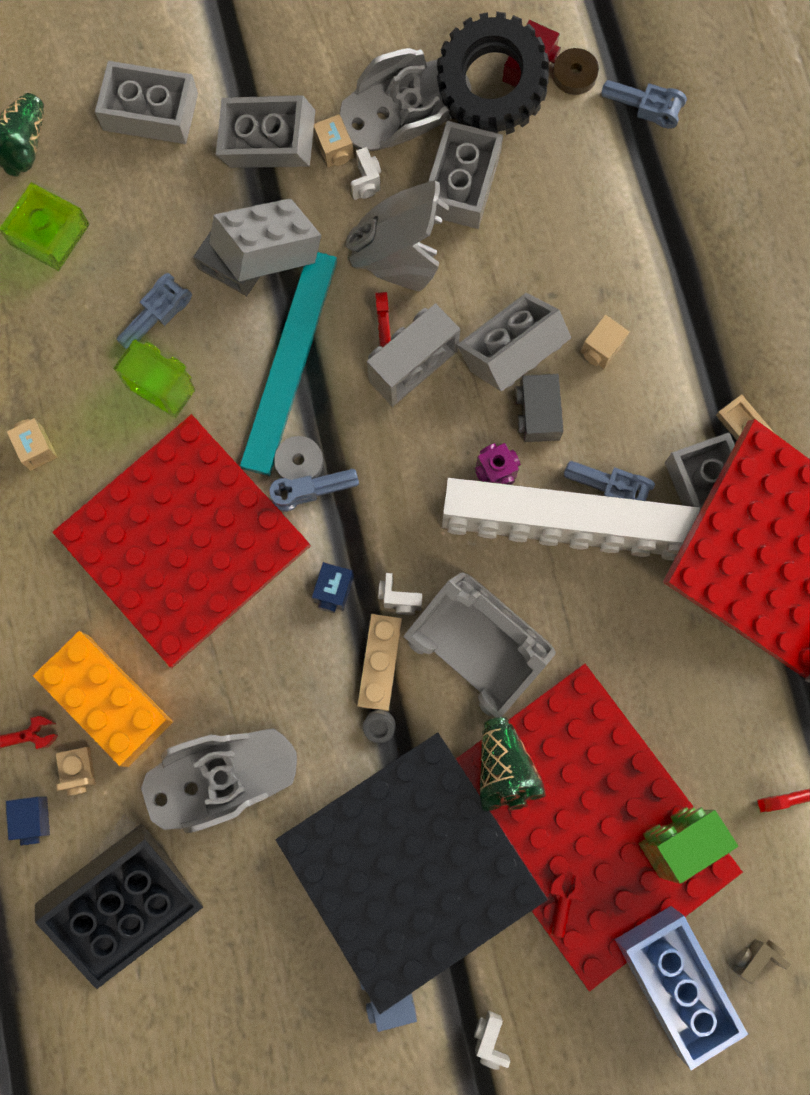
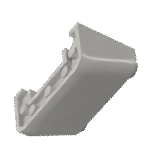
[403,572,556,720]

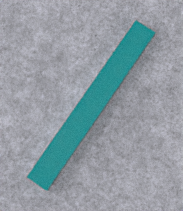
[240,252,338,477]

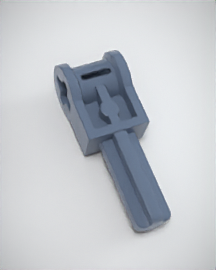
[601,80,687,129]
[117,273,192,350]
[564,461,655,501]
[269,469,359,512]

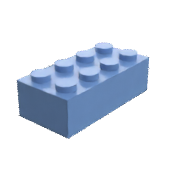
[615,906,748,1070]

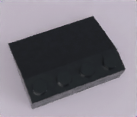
[35,823,203,989]

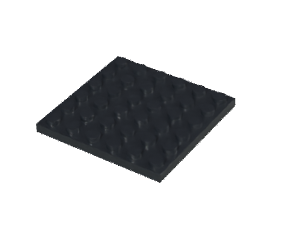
[275,732,548,1014]

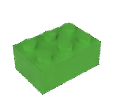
[638,807,739,884]

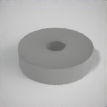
[274,436,323,480]

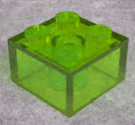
[0,182,90,271]
[113,339,195,419]

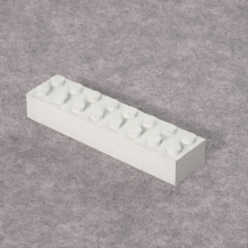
[442,478,700,560]

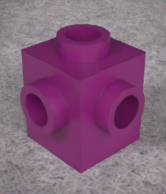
[474,443,521,485]

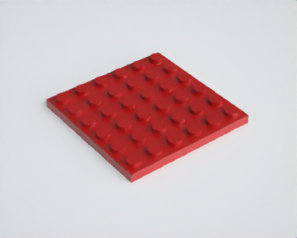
[52,414,311,668]
[663,419,810,678]

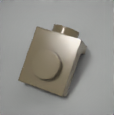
[733,939,791,984]

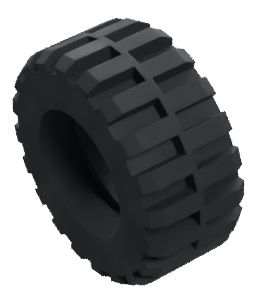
[437,12,549,135]

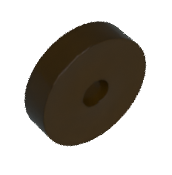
[553,48,599,95]

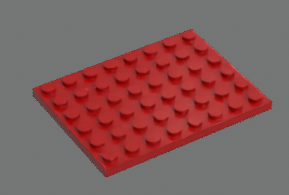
[456,663,743,992]

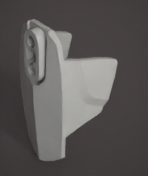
[339,48,471,151]
[346,181,449,291]
[141,728,297,833]

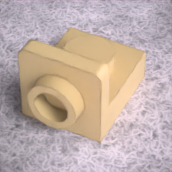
[56,747,96,796]

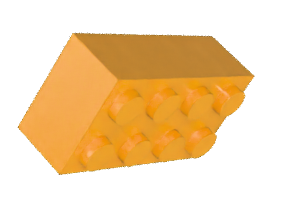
[33,631,173,767]

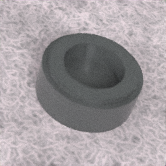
[363,710,396,743]

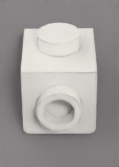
[351,147,381,200]
[378,573,422,615]
[474,1011,510,1070]

